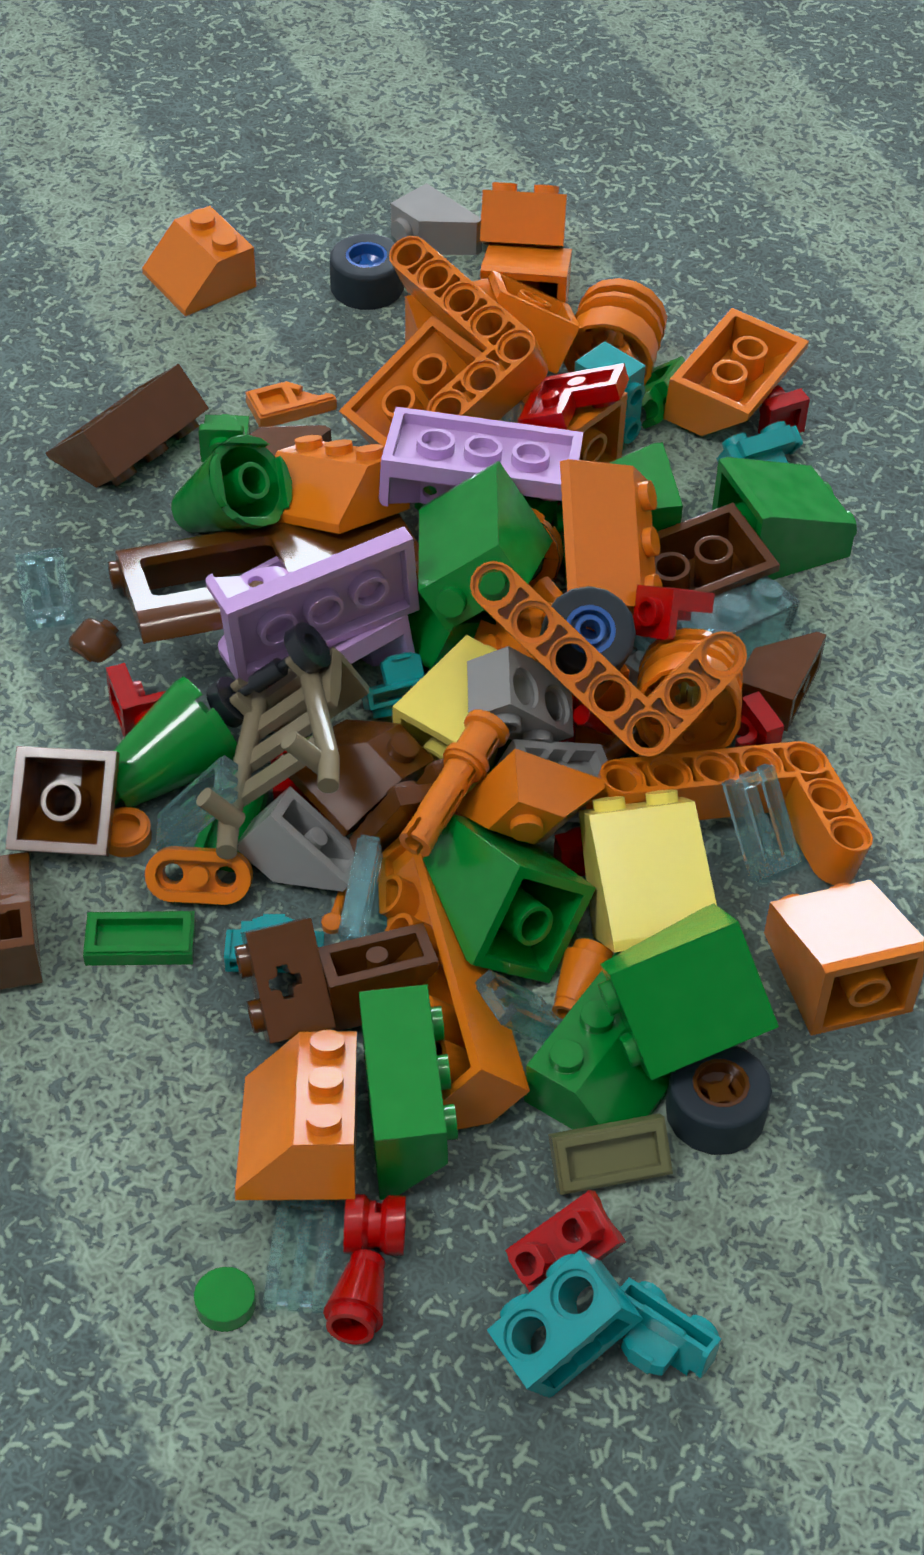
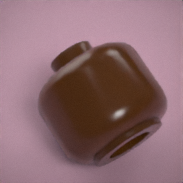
[69,618,122,663]

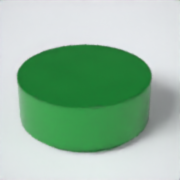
[194,1267,256,1332]

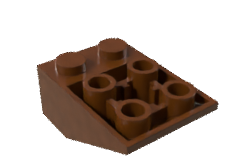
[0,852,43,989]

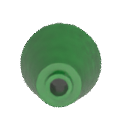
[171,434,292,533]
[113,676,237,807]

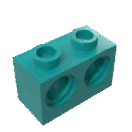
[487,1250,643,1398]

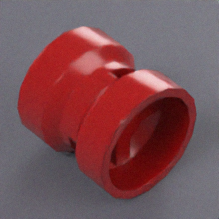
[343,1194,406,1256]

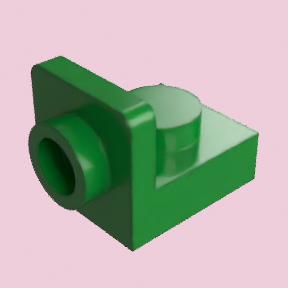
[198,414,250,462]

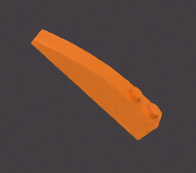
[378,837,530,1129]

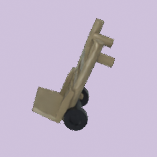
[196,622,369,859]

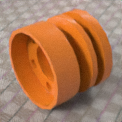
[564,278,667,385]
[635,628,743,755]

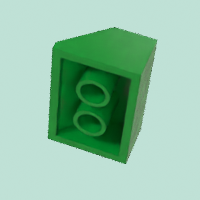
[524,952,671,1130]
[359,985,458,1200]

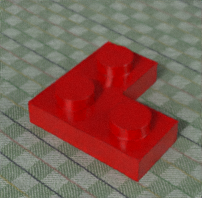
[518,363,629,430]

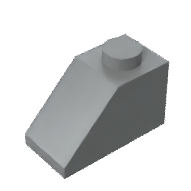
[390,183,482,255]
[238,786,367,892]

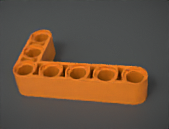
[389,236,549,421]
[470,561,747,757]
[586,741,873,885]

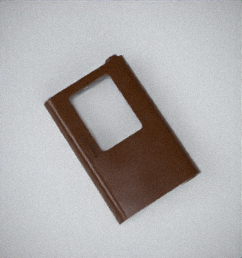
[108,513,419,644]

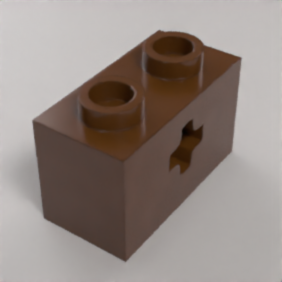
[234,918,336,1044]

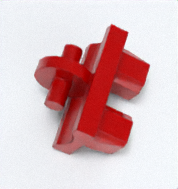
[505,1190,626,1292]

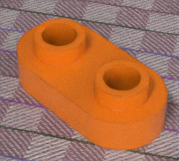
[145,846,253,905]

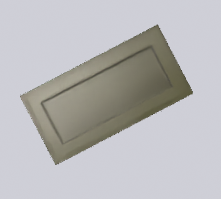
[548,1113,673,1195]

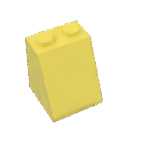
[392,635,498,796]
[579,789,717,953]

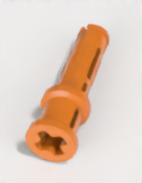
[399,709,510,857]

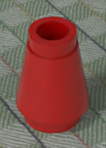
[323,1249,386,1345]

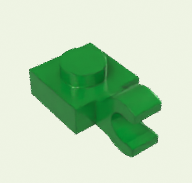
[642,356,686,429]

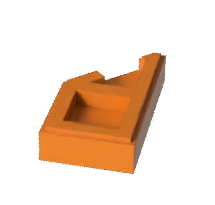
[245,381,337,427]

